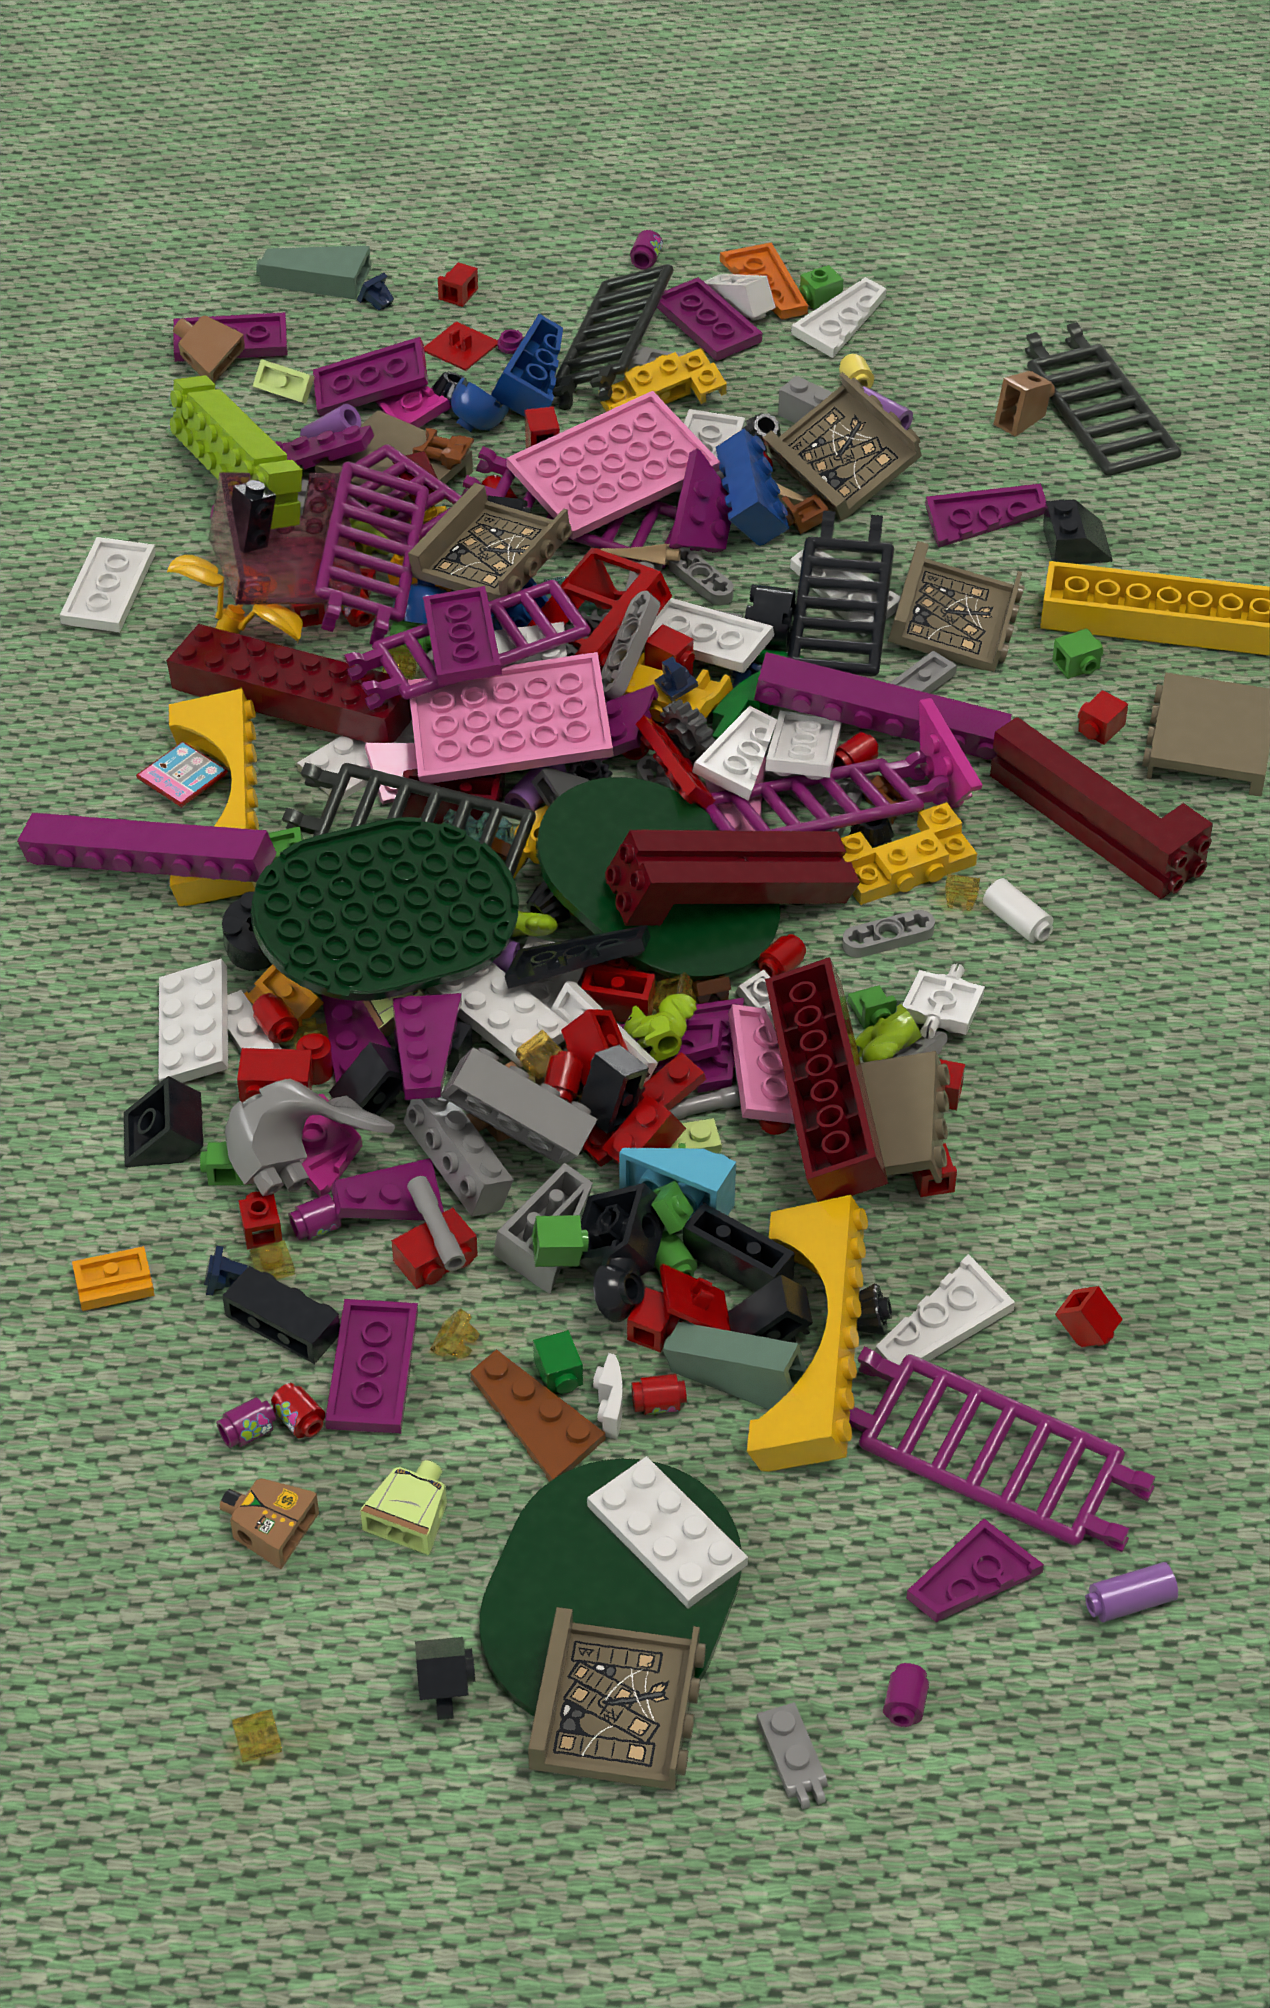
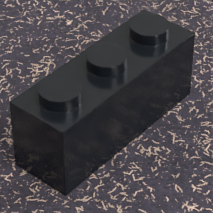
[683,1202,795,1292]
[222,1266,340,1365]

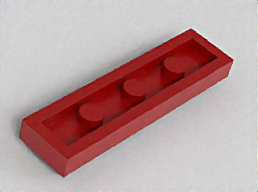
[635,715,716,809]
[582,1052,707,1167]

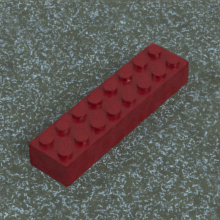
[166,624,412,743]
[765,957,889,1202]

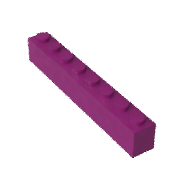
[754,652,1012,760]
[17,813,277,882]

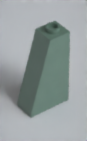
[256,246,371,299]
[663,1322,807,1410]

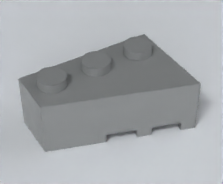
[493,1163,593,1294]

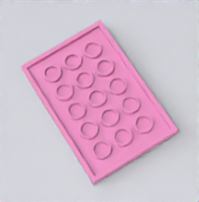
[506,391,720,540]
[408,652,614,784]

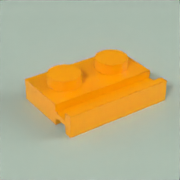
[244,964,324,1027]
[72,1246,155,1311]

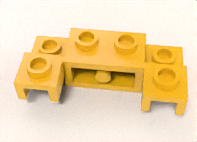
[600,348,727,412]
[621,653,733,722]
[841,802,977,905]

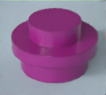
[498,329,524,354]

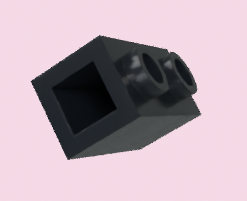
[225,480,276,553]

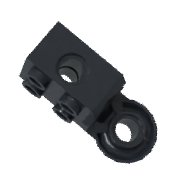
[579,1183,665,1323]

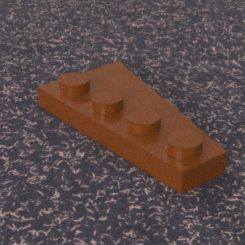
[470,1349,605,1482]

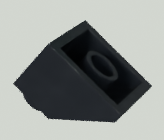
[1043,499,1113,564]
[124,1076,204,1168]

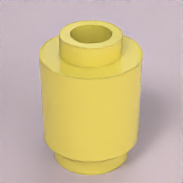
[839,354,874,389]

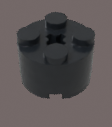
[745,584,796,650]
[222,891,272,971]

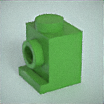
[200,1141,251,1185]

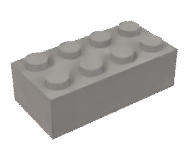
[441,1047,597,1166]

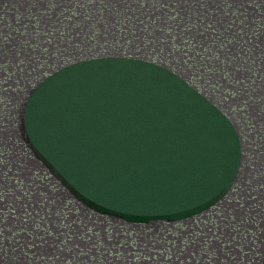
[536,777,780,983]
[251,817,519,1001]
[479,1459,742,1716]

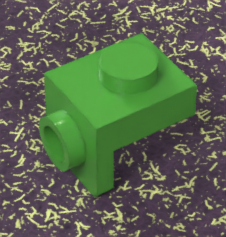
[652,1180,694,1234]

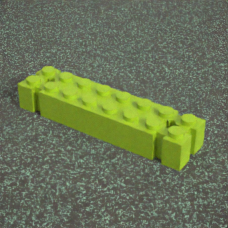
[170,375,302,529]

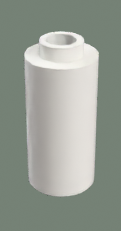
[983,878,1053,943]

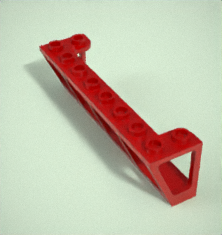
[526,548,672,671]

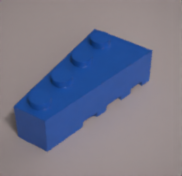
[491,314,563,417]
[715,429,789,546]

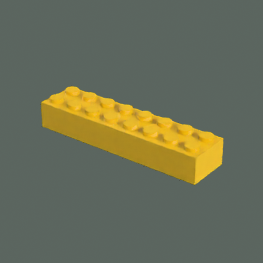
[1040,561,1270,656]

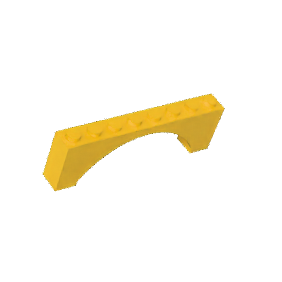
[169,688,259,906]
[747,1195,868,1472]

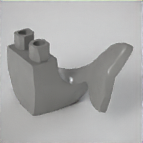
[225,1079,395,1196]

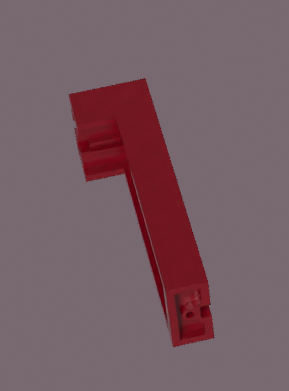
[990,717,1213,899]
[605,830,860,926]

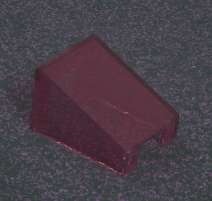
[209,472,361,605]

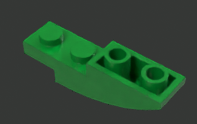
[712,670,774,740]

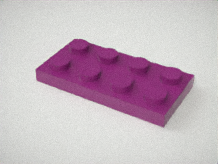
[657,277,763,361]
[173,312,288,362]
[313,337,429,417]
[423,586,502,685]
[325,1299,418,1434]

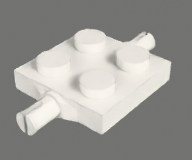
[903,964,985,1039]

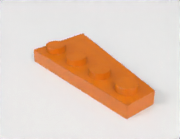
[720,242,808,320]

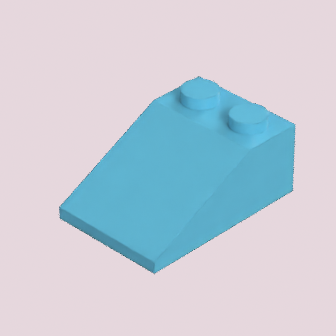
[619,1148,736,1220]

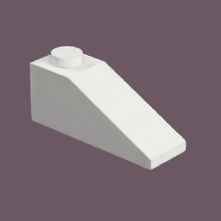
[704,274,776,321]

